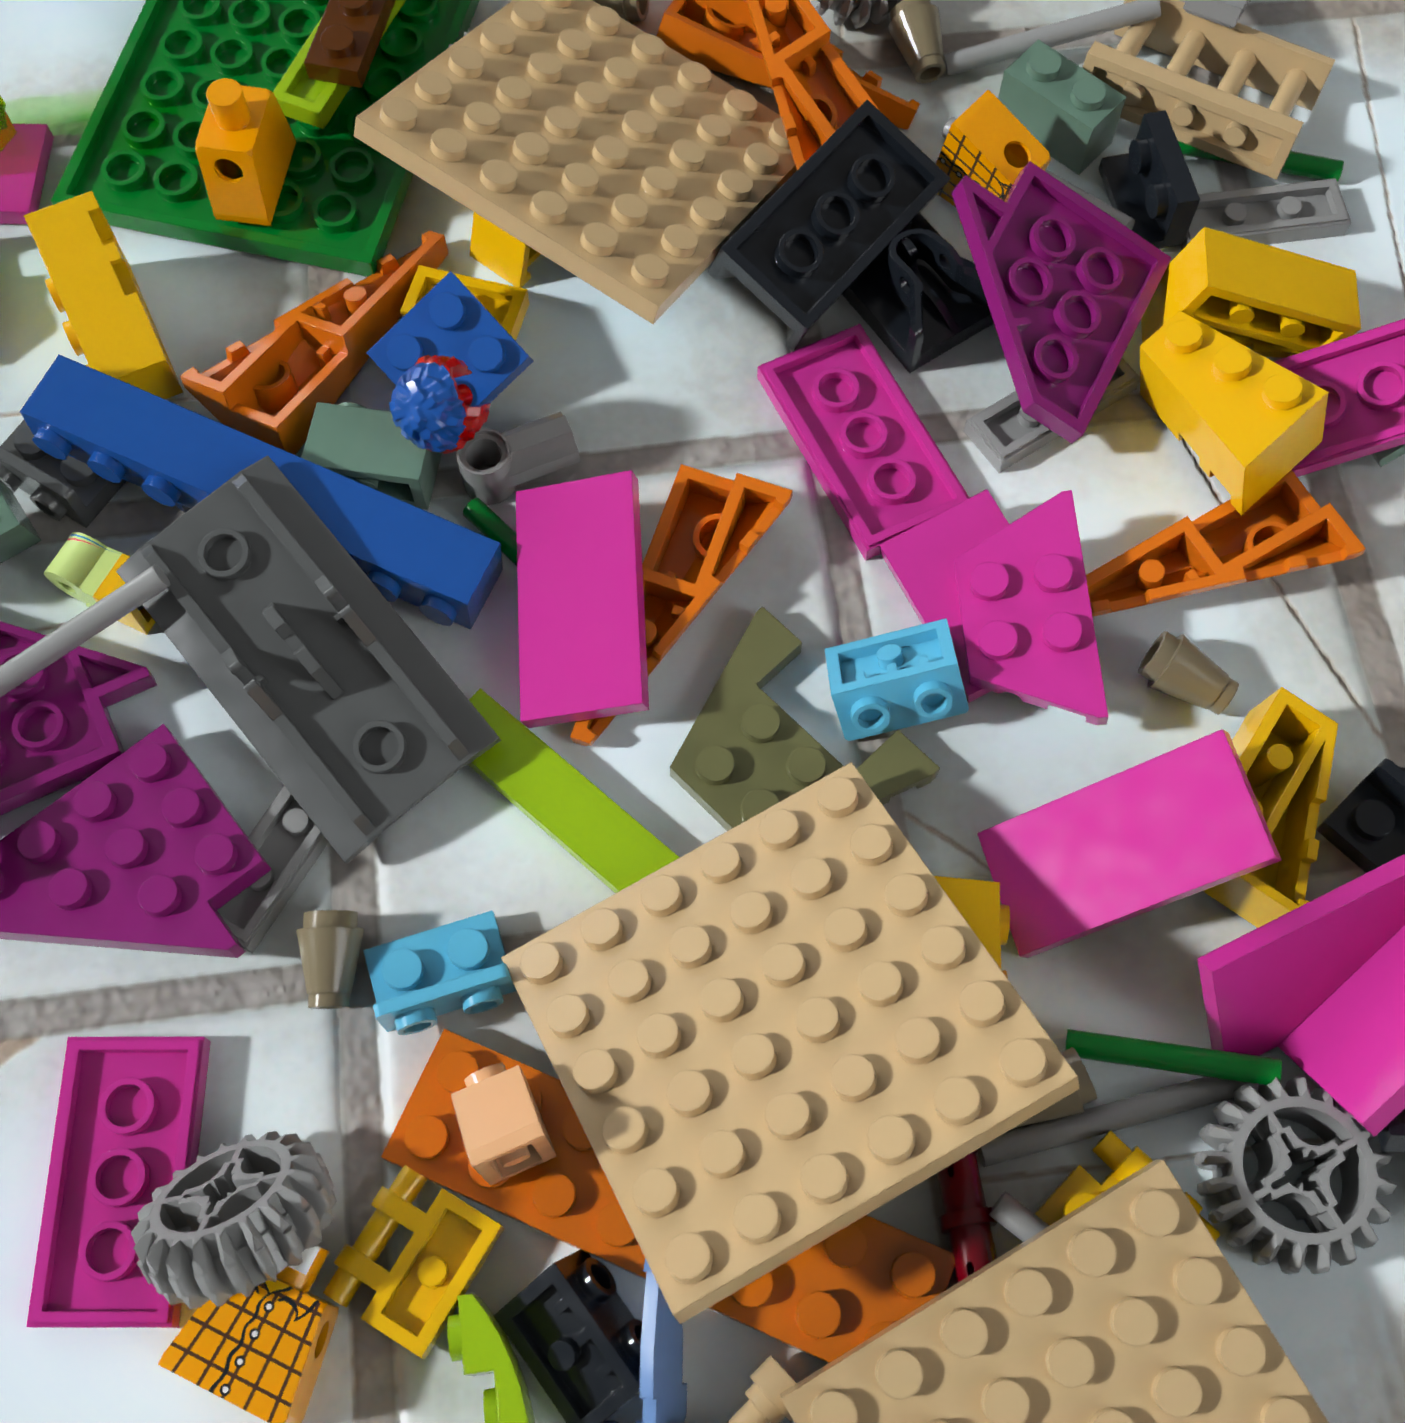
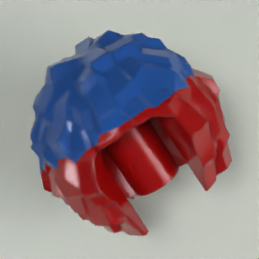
[389,355,491,454]

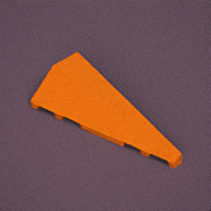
[656,0,920,130]
[746,0,881,170]
[180,230,449,455]
[570,464,793,746]
[1086,470,1366,617]

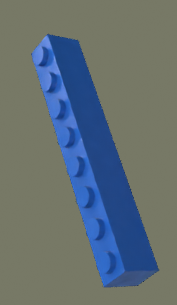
[20,354,503,630]

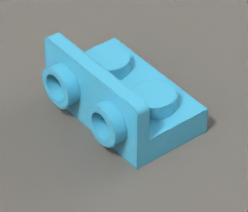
[825,618,969,741]
[363,910,517,1035]

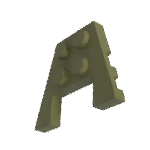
[670,606,940,831]

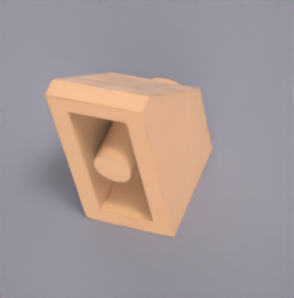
[451,1063,557,1185]

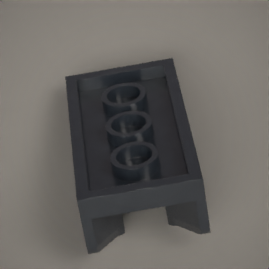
[708,99,951,351]
[843,213,994,373]

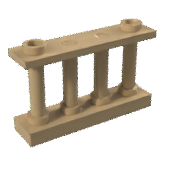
[1083,0,1335,180]

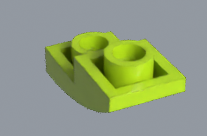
[447,1294,535,1423]

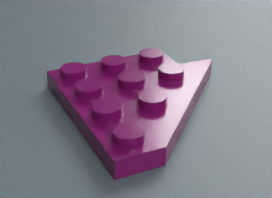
[952,161,1172,444]
[0,621,157,816]
[0,724,272,958]

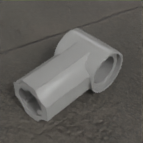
[456,412,580,505]

